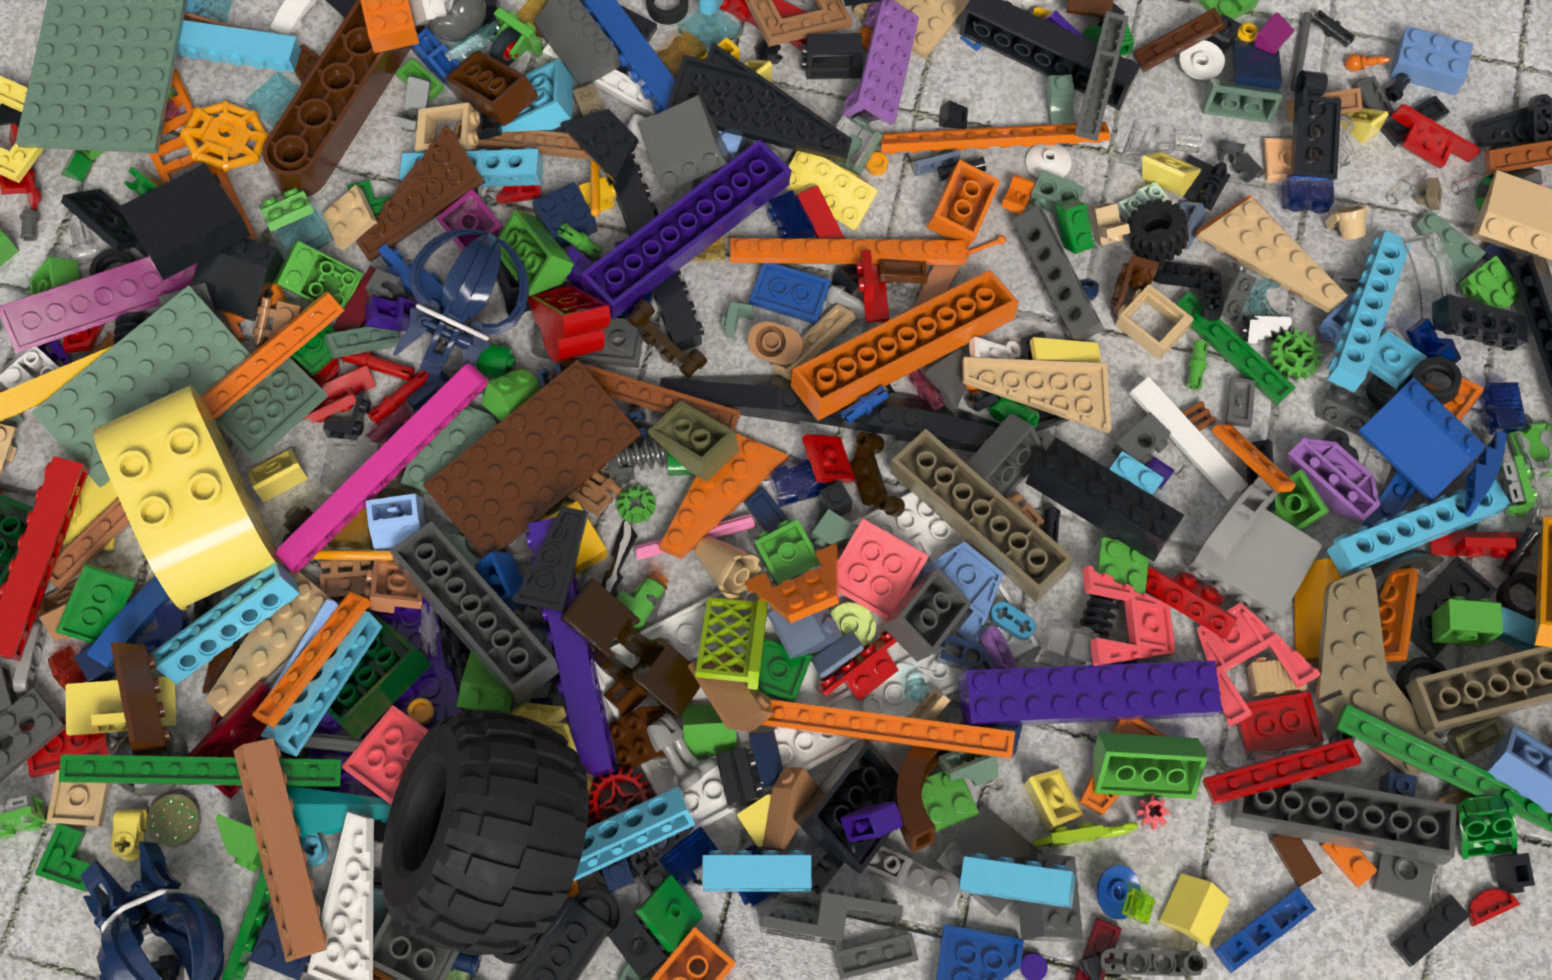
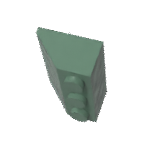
[1202,78,1283,123]

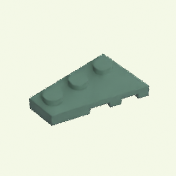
[1413,210,1486,286]

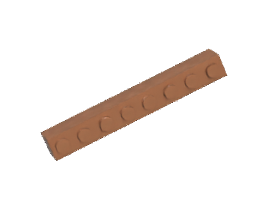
[234,738,327,963]

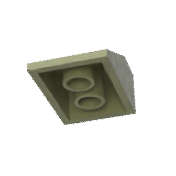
[648,401,739,482]

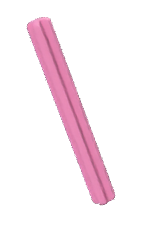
[634,514,755,560]

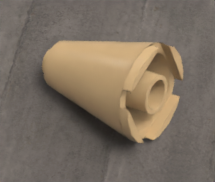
[695,536,761,599]

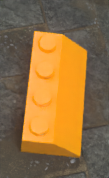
[1293,558,1352,663]

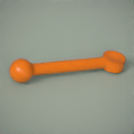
[966,235,1006,259]

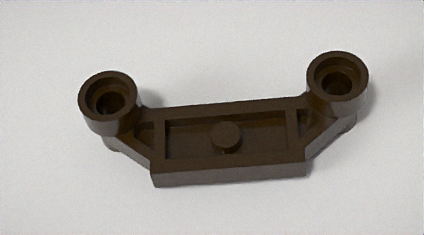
[626,299,708,378]
[850,432,905,517]

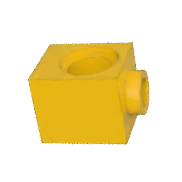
[579,177,617,212]

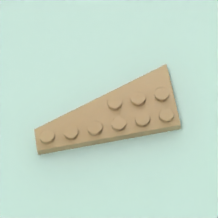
[1197,197,1348,313]
[962,357,1111,433]
[205,571,332,717]

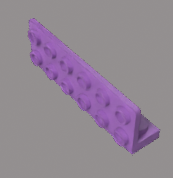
[842,0,919,125]

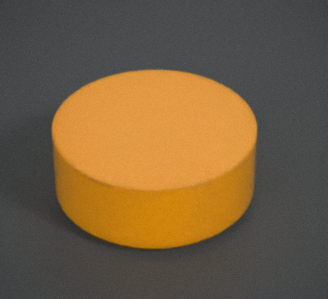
[865,152,889,176]
[407,698,435,725]

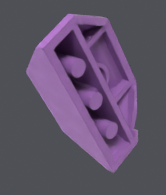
[1287,438,1380,523]

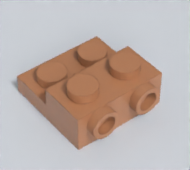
[364,559,423,613]

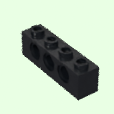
[1432,294,1528,351]

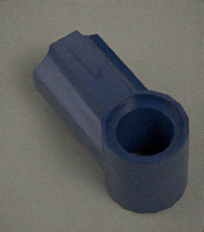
[406,370,450,412]

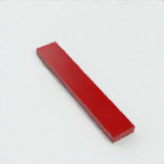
[1202,738,1362,805]

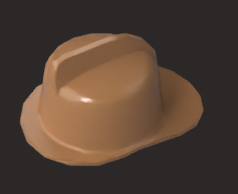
[747,321,803,365]

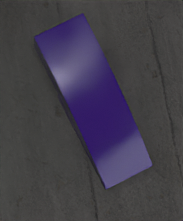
[365,296,444,331]

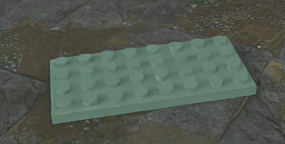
[31,285,250,488]

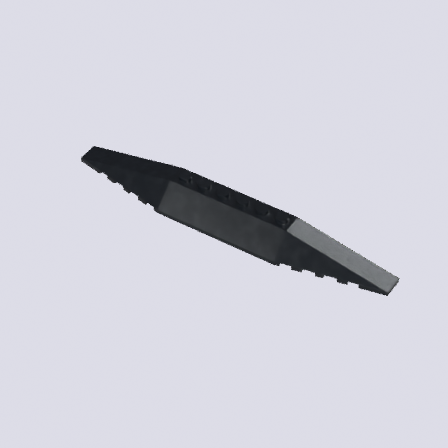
[660,375,1043,452]

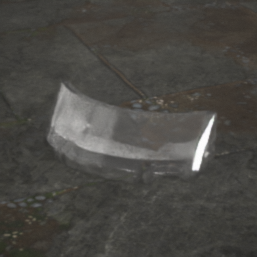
[1402,232,1458,332]

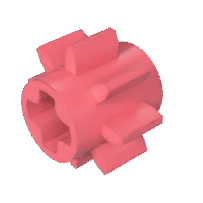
[1135,795,1170,830]

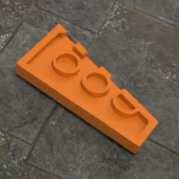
[1379,568,1419,662]
[1078,719,1167,815]

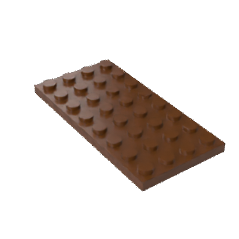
[423,360,642,558]

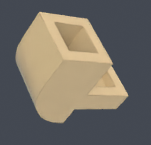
[1088,202,1130,246]

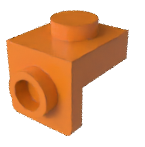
[1001,175,1035,214]

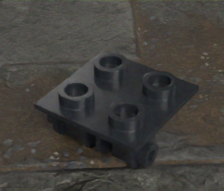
[1183,155,1231,211]

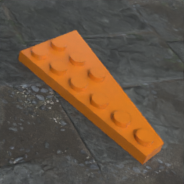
[659,433,789,559]

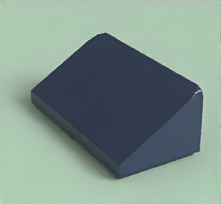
[749,731,783,788]

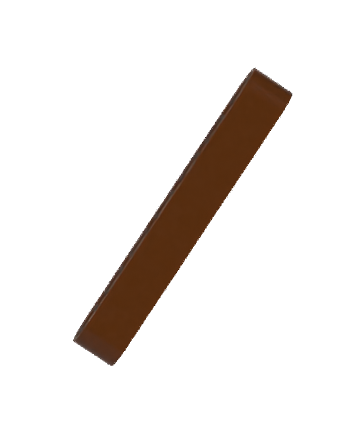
[262,0,426,197]

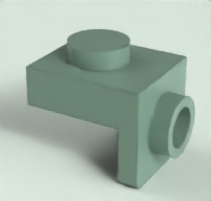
[721,301,754,339]

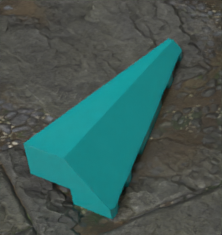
[286,786,391,841]

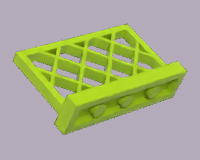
[695,596,768,690]

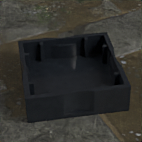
[118,164,250,280]

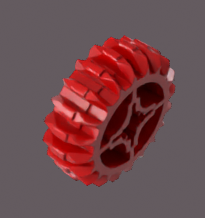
[588,767,655,826]

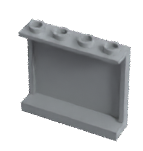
[1187,491,1323,623]

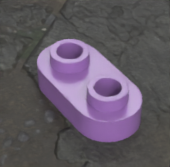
[980,626,1016,669]

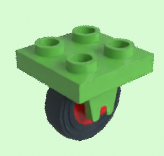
[489,7,543,66]

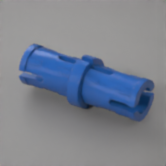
[840,385,889,425]

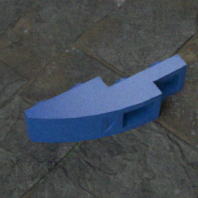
[378,244,444,308]

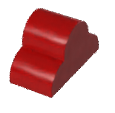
[528,285,610,362]

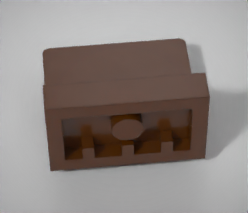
[1110,255,1159,317]
[609,706,667,773]

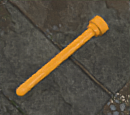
[590,160,600,217]
[280,550,393,564]

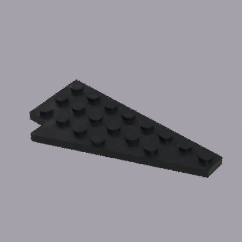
[667,43,852,163]

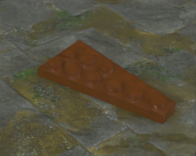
[356,124,486,262]

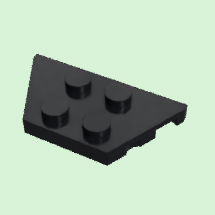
[560,109,639,184]

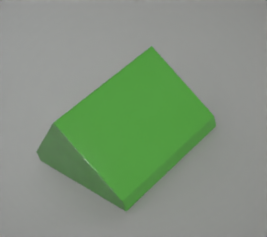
[1271,469,1329,531]
[683,704,737,757]

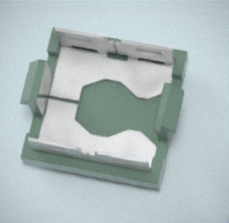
[830,114,884,176]

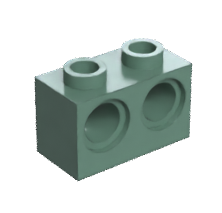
[1029,170,1086,216]

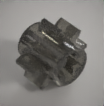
[283,505,313,534]

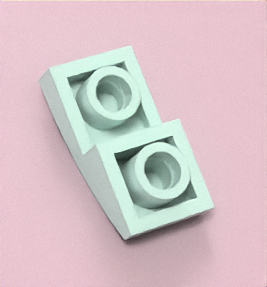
[1117,182,1169,223]

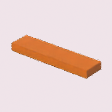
[1212,424,1296,492]

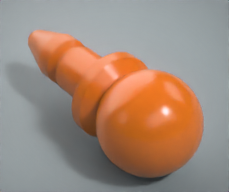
[1344,54,1390,72]

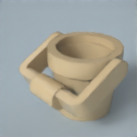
[1325,204,1369,240]

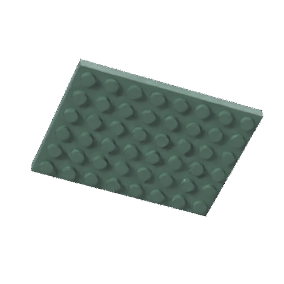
[15,0,187,153]

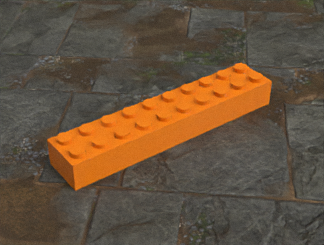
[791,270,1019,421]

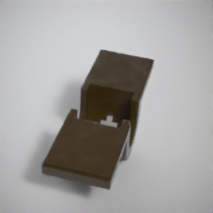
[559,578,700,718]

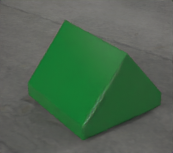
[61,151,93,182]

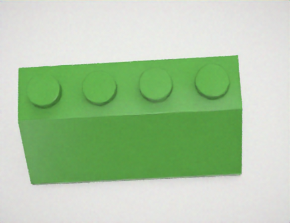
[498,208,574,296]
[1093,732,1208,799]

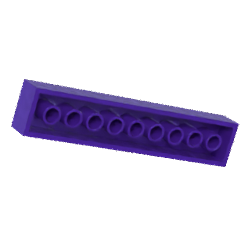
[581,139,792,320]
[526,517,618,781]
[958,661,1222,727]

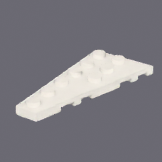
[307,812,374,980]

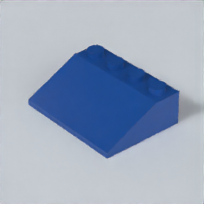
[1358,377,1486,502]

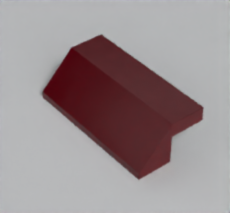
[186,680,271,799]

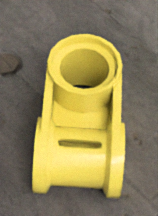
[111,809,148,862]

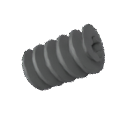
[617,438,667,470]

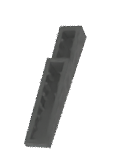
[1074,11,1129,141]

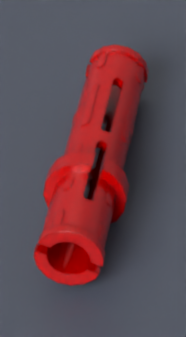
[341,352,415,381]
[367,369,430,425]

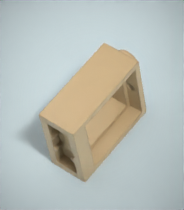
[415,103,480,153]
[1115,284,1194,360]

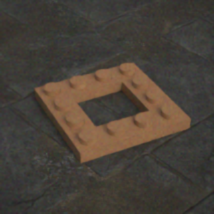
[745,0,853,47]

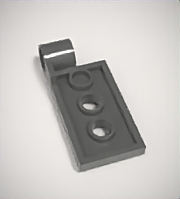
[531,317,643,368]
[0,688,66,782]

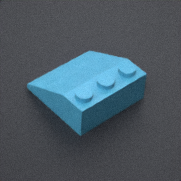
[501,58,573,132]

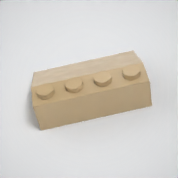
[1470,170,1552,266]

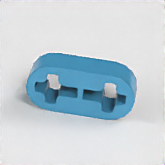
[990,602,1036,640]

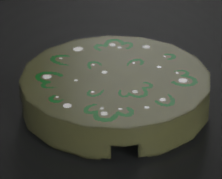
[146,793,201,848]

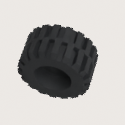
[1127,199,1189,263]

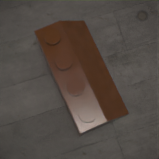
[110,642,171,756]

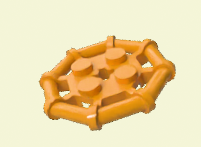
[180,100,269,172]

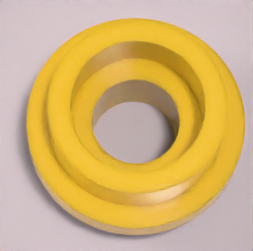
[1237,22,1259,42]

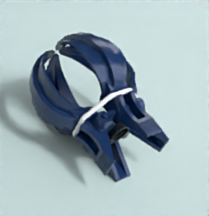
[393,228,529,377]
[80,841,224,980]

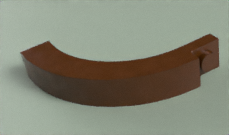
[897,720,963,853]

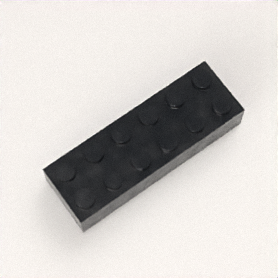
[1026,438,1184,562]

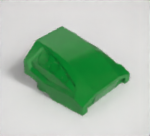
[1456,794,1517,860]

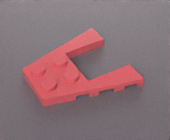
[1082,565,1176,666]
[1197,603,1320,727]

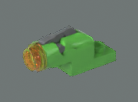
[617,571,669,631]

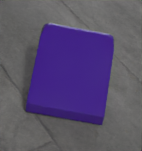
[1147,457,1175,490]

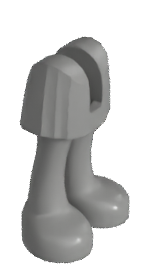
[647,714,718,791]

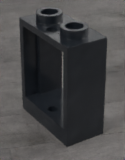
[802,33,863,80]

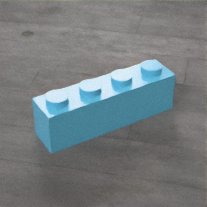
[702,850,811,892]
[959,853,1076,908]

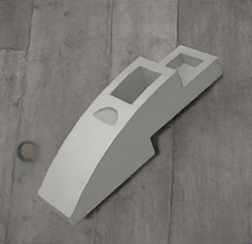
[1204,477,1279,560]
[865,846,960,909]

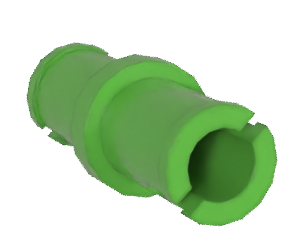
[557,223,603,260]
[1186,340,1209,390]

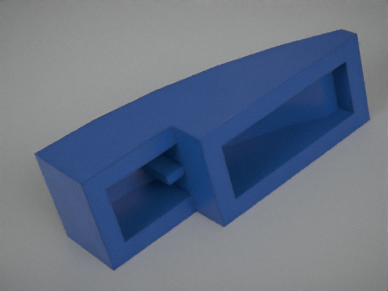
[409,28,460,91]

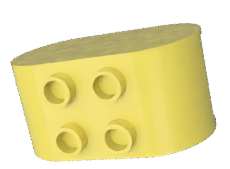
[93,385,280,611]

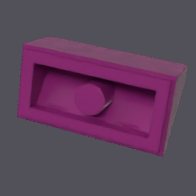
[1254,12,1294,55]

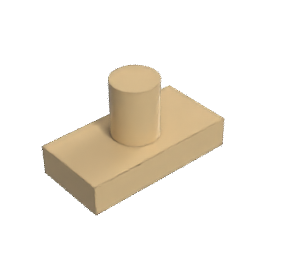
[908,686,951,722]

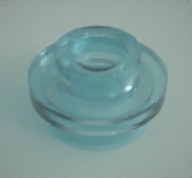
[904,678,930,701]

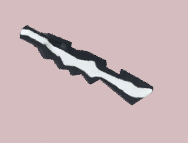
[601,520,638,597]

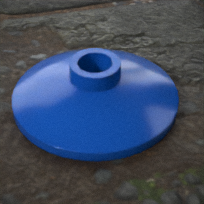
[1097,865,1141,920]

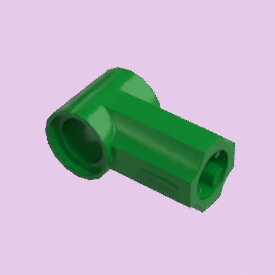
[989,396,1040,428]

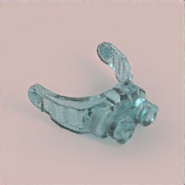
[1246,282,1290,317]

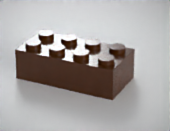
[444,49,538,126]

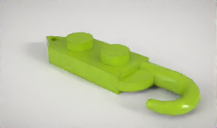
[1033,822,1138,848]

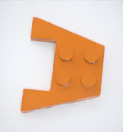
[745,544,839,623]

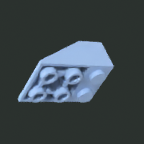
[366,494,426,562]

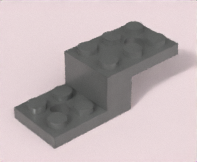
[761,889,903,946]

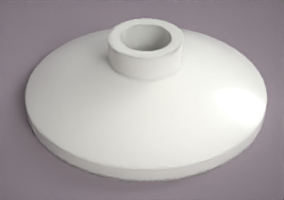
[1179,40,1225,80]
[1025,144,1071,180]

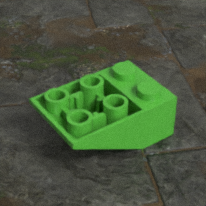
[272,241,363,315]

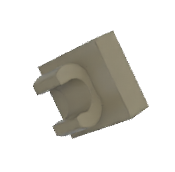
[1416,177,1443,210]

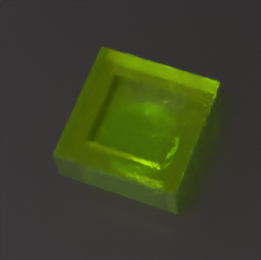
[1122,889,1156,924]

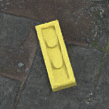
[1030,337,1102,363]

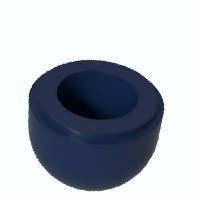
[1080,279,1099,301]

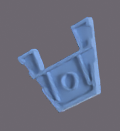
[910,541,1004,643]

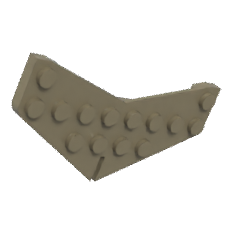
[1315,567,1446,775]

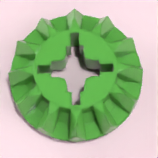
[616,485,656,523]

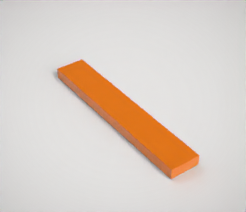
[253,591,371,728]

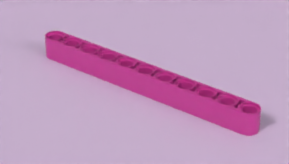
[275,363,489,573]

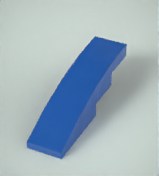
[1465,431,1507,517]
[87,576,171,668]
[1213,887,1316,973]

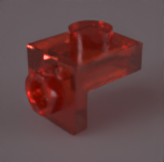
[47,645,88,691]

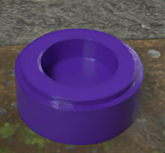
[1019,954,1048,980]

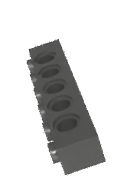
[1013,206,1105,342]

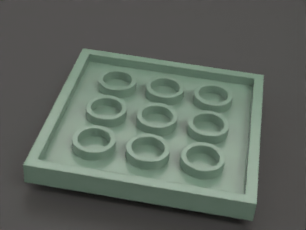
[215,357,328,463]
[400,394,501,496]

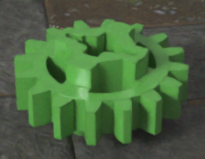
[1269,329,1324,381]

